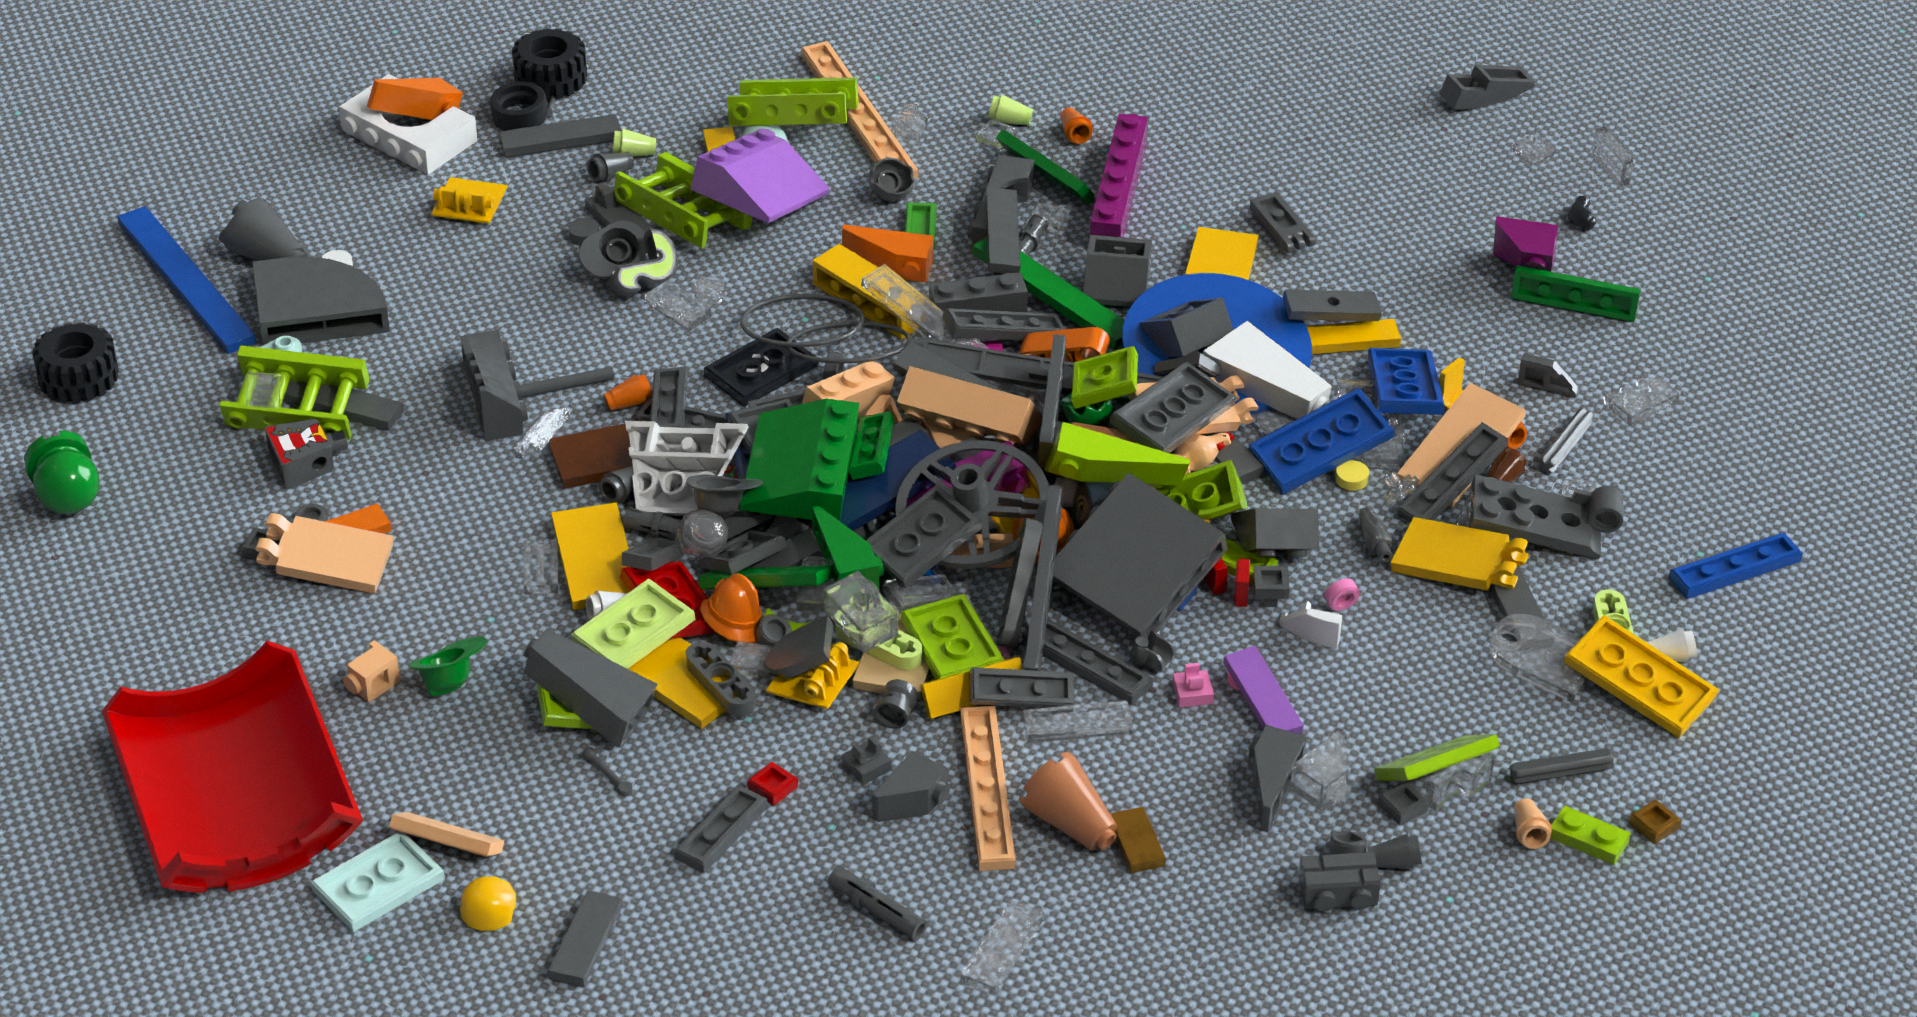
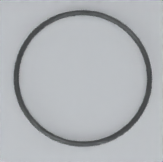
[740,294,864,347]
[787,321,911,364]

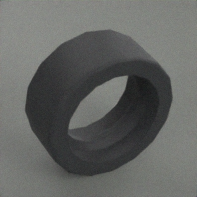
[490,81,548,131]

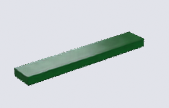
[971,237,1125,349]

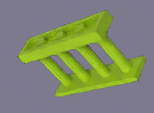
[727,77,859,126]
[614,152,753,249]
[219,345,370,440]

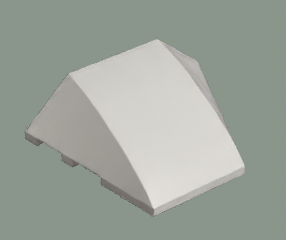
[625,421,749,517]

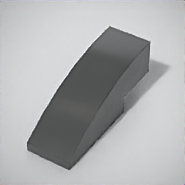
[1439,65,1536,110]

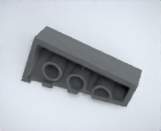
[460,330,528,441]

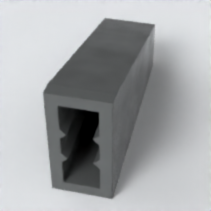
[524,629,658,748]

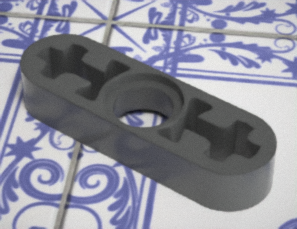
[686,642,756,717]

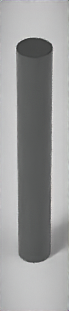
[520,367,614,397]

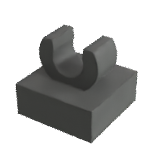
[1253,565,1290,607]
[842,736,892,785]

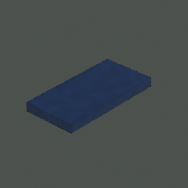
[840,429,957,531]

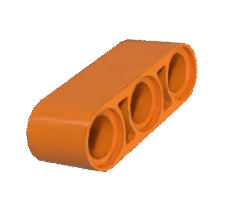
[1018,327,1110,362]

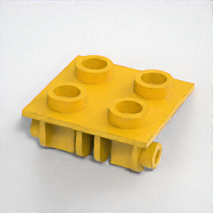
[431,177,508,224]
[766,642,859,709]

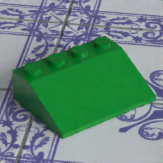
[740,398,859,521]

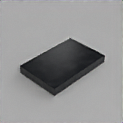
[704,328,818,407]

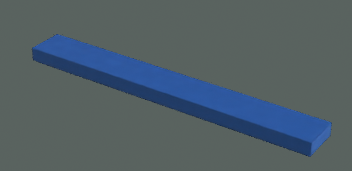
[117,206,256,354]

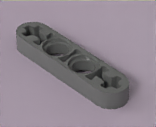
[997,518,1043,650]

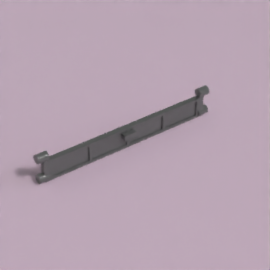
[900,338,1163,402]

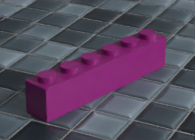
[1090,113,1148,238]

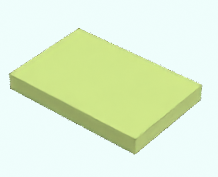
[571,578,696,669]

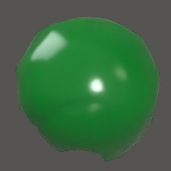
[1060,393,1113,426]

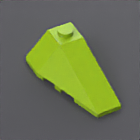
[1045,422,1190,485]
[1151,460,1248,520]

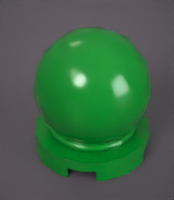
[24,430,100,514]

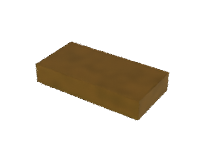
[1110,807,1166,873]

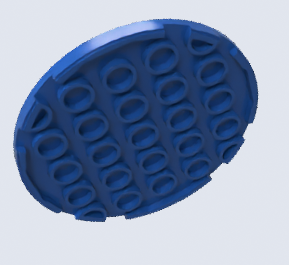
[1121,273,1312,417]

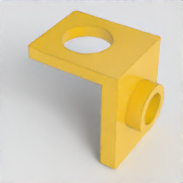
[1438,357,1465,411]

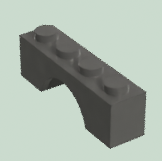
[967,155,1034,248]

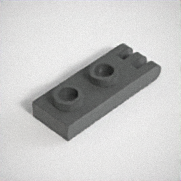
[1250,192,1316,253]

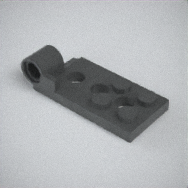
[1470,474,1623,559]

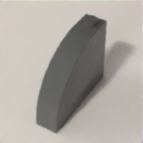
[252,257,390,345]

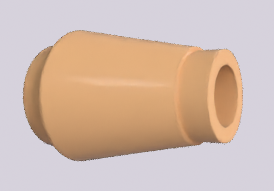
[1514,798,1552,849]

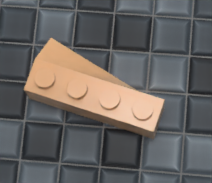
[897,366,1043,445]

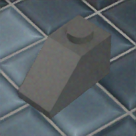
[872,751,950,822]

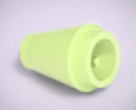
[988,94,1033,126]
[612,128,656,157]

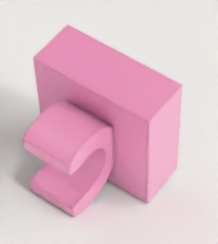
[1172,663,1214,708]

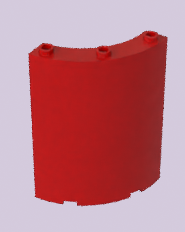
[102,641,363,893]

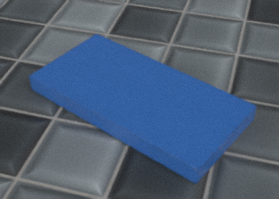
[1367,348,1445,415]
[1248,388,1394,495]

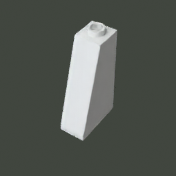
[1203,321,1332,419]

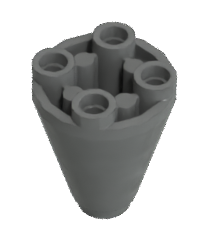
[219,198,308,261]

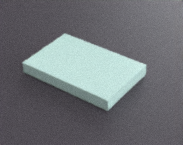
[311,831,445,932]

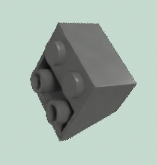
[1083,235,1152,308]

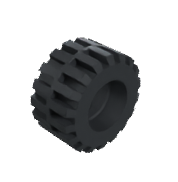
[512,28,587,100]
[32,322,119,403]

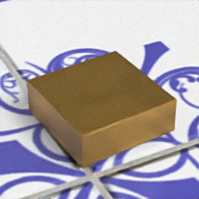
[1629,799,1681,844]

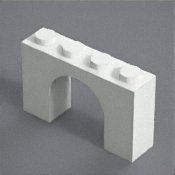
[339,74,477,175]

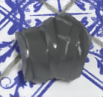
[1131,630,1176,671]

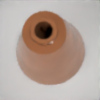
[1019,752,1117,851]

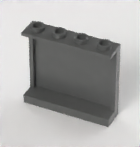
[1052,473,1228,642]

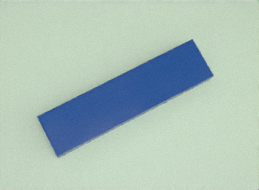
[1669,532,1803,599]

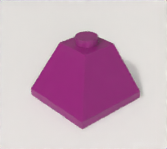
[1493,216,1559,272]

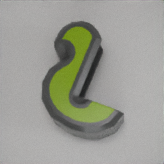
[608,229,678,298]

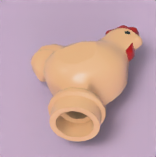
[1173,432,1234,475]

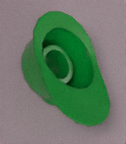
[409,636,487,696]

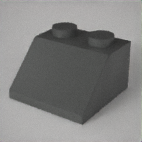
[1140,297,1234,357]
[1231,508,1319,557]

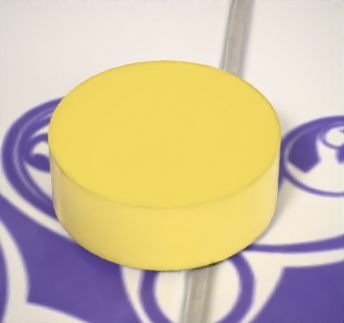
[1335,460,1369,491]

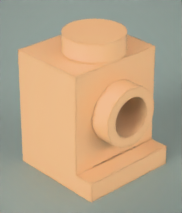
[343,640,400,703]

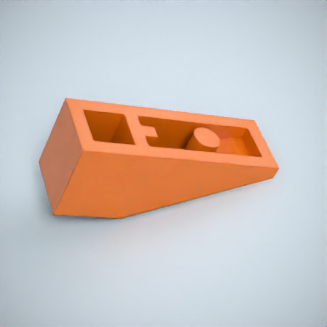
[367,78,463,120]
[842,224,934,282]

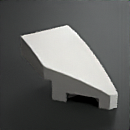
[1279,601,1342,649]

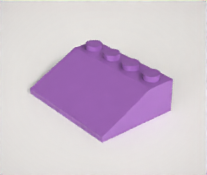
[691,128,830,223]

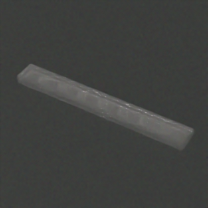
[861,264,1063,416]

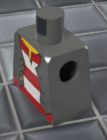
[264,419,348,490]

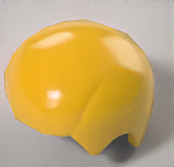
[460,876,516,931]

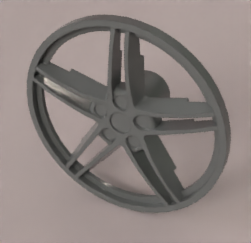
[896,440,1048,569]

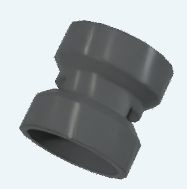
[875,679,918,729]

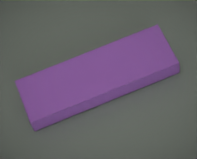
[1223,645,1304,734]

